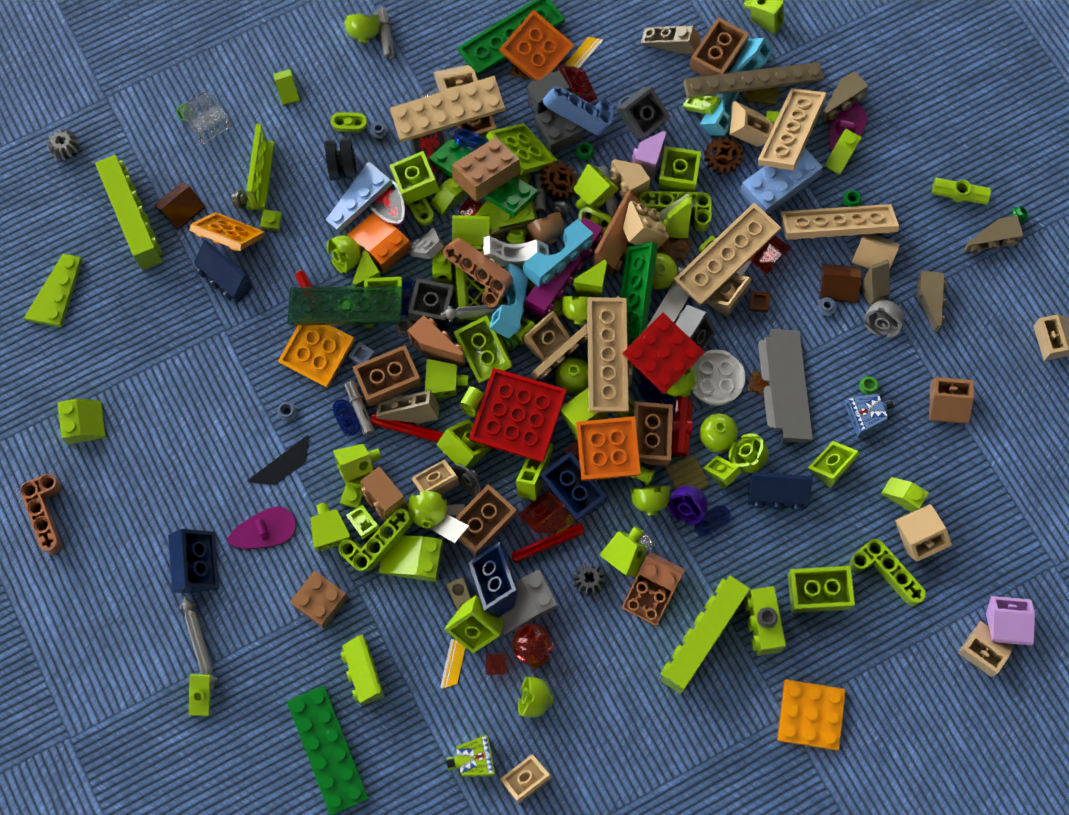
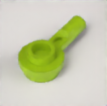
[506,226,529,244]

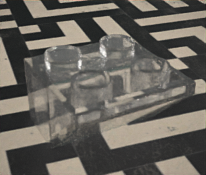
[178,90,232,145]

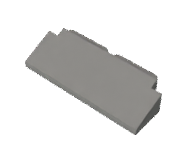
[758,328,813,443]

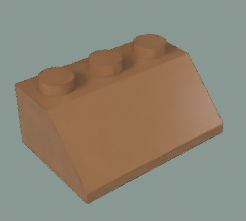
[633,401,673,467]

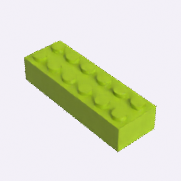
[95,154,163,270]
[660,575,750,695]

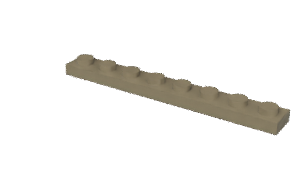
[683,62,824,99]

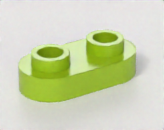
[331,112,367,132]
[408,198,434,226]
[578,206,612,234]

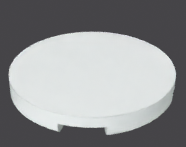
[691,350,745,406]

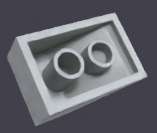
[501,570,557,635]

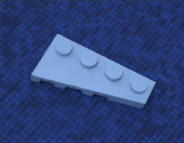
[326,161,393,233]

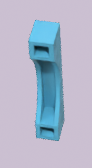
[700,38,774,136]

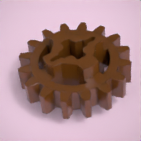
[704,136,744,175]
[539,161,578,201]

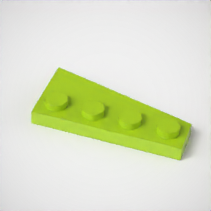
[24,254,82,328]

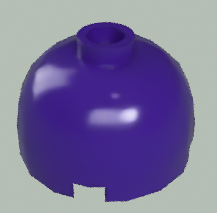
[667,485,708,525]

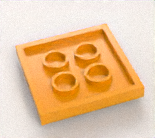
[189,212,265,251]
[278,312,355,388]
[777,679,846,751]

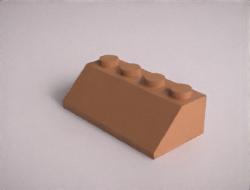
[593,191,645,276]

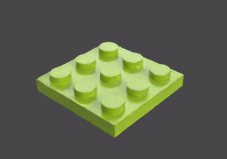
[486,123,558,175]

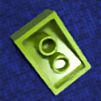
[494,174,537,229]
[454,314,513,383]
[379,535,444,583]

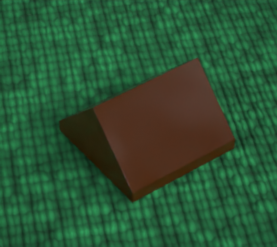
[154,182,206,230]
[819,264,862,303]

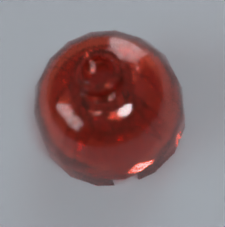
[512,623,553,664]

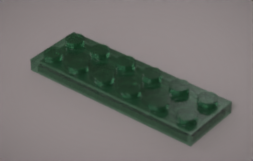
[287,286,403,325]

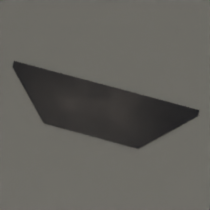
[247,435,309,485]

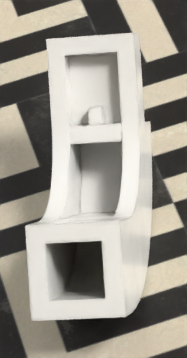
[483,236,549,268]

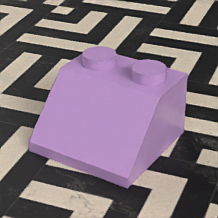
[632,131,666,180]

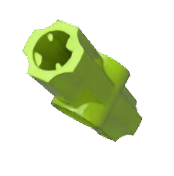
[932,177,991,205]

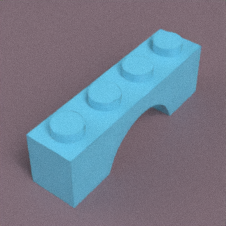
[523,219,594,287]
[489,263,529,339]

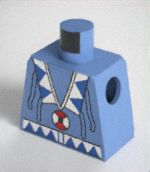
[845,394,895,437]

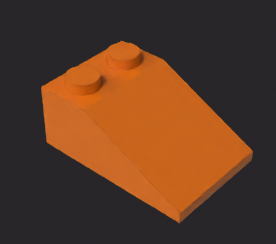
[347,213,411,272]

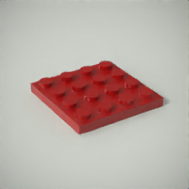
[469,368,567,463]

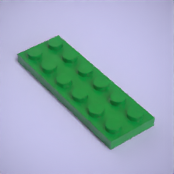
[457,0,565,77]
[428,137,538,217]
[620,242,658,348]
[286,685,369,815]

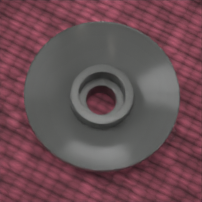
[453,464,482,497]

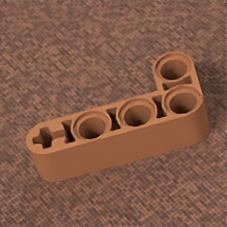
[443,238,513,308]
[20,474,62,555]

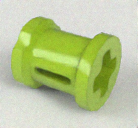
[631,463,656,486]

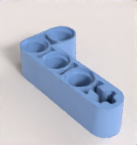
[543,85,613,135]

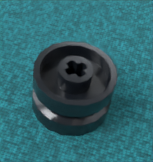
[324,138,356,181]

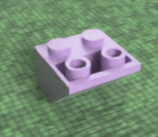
[986,596,1035,646]

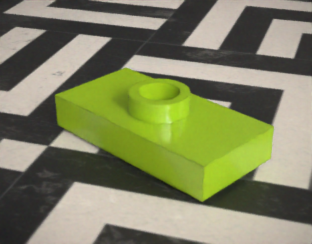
[682,95,721,115]
[189,674,211,716]

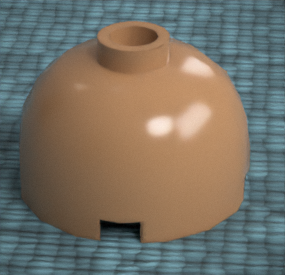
[526,212,564,245]

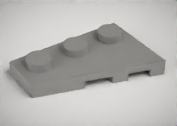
[408,227,444,259]

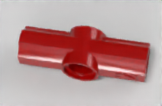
[672,397,693,457]

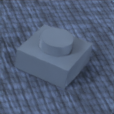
[348,342,375,364]

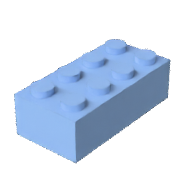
[740,148,823,215]

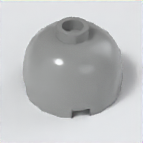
[864,300,904,337]

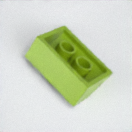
[340,634,385,706]

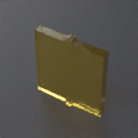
[745,87,780,106]
[665,455,709,489]

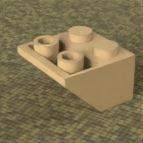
[434,65,478,92]
[730,101,773,147]
[610,159,650,199]
[623,201,669,249]
[1033,315,1069,361]
[895,504,952,562]
[958,621,1014,677]

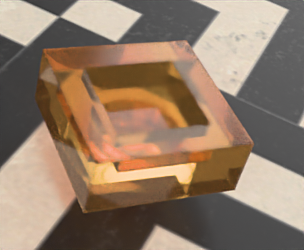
[747,370,769,395]

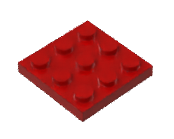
[622,312,705,394]

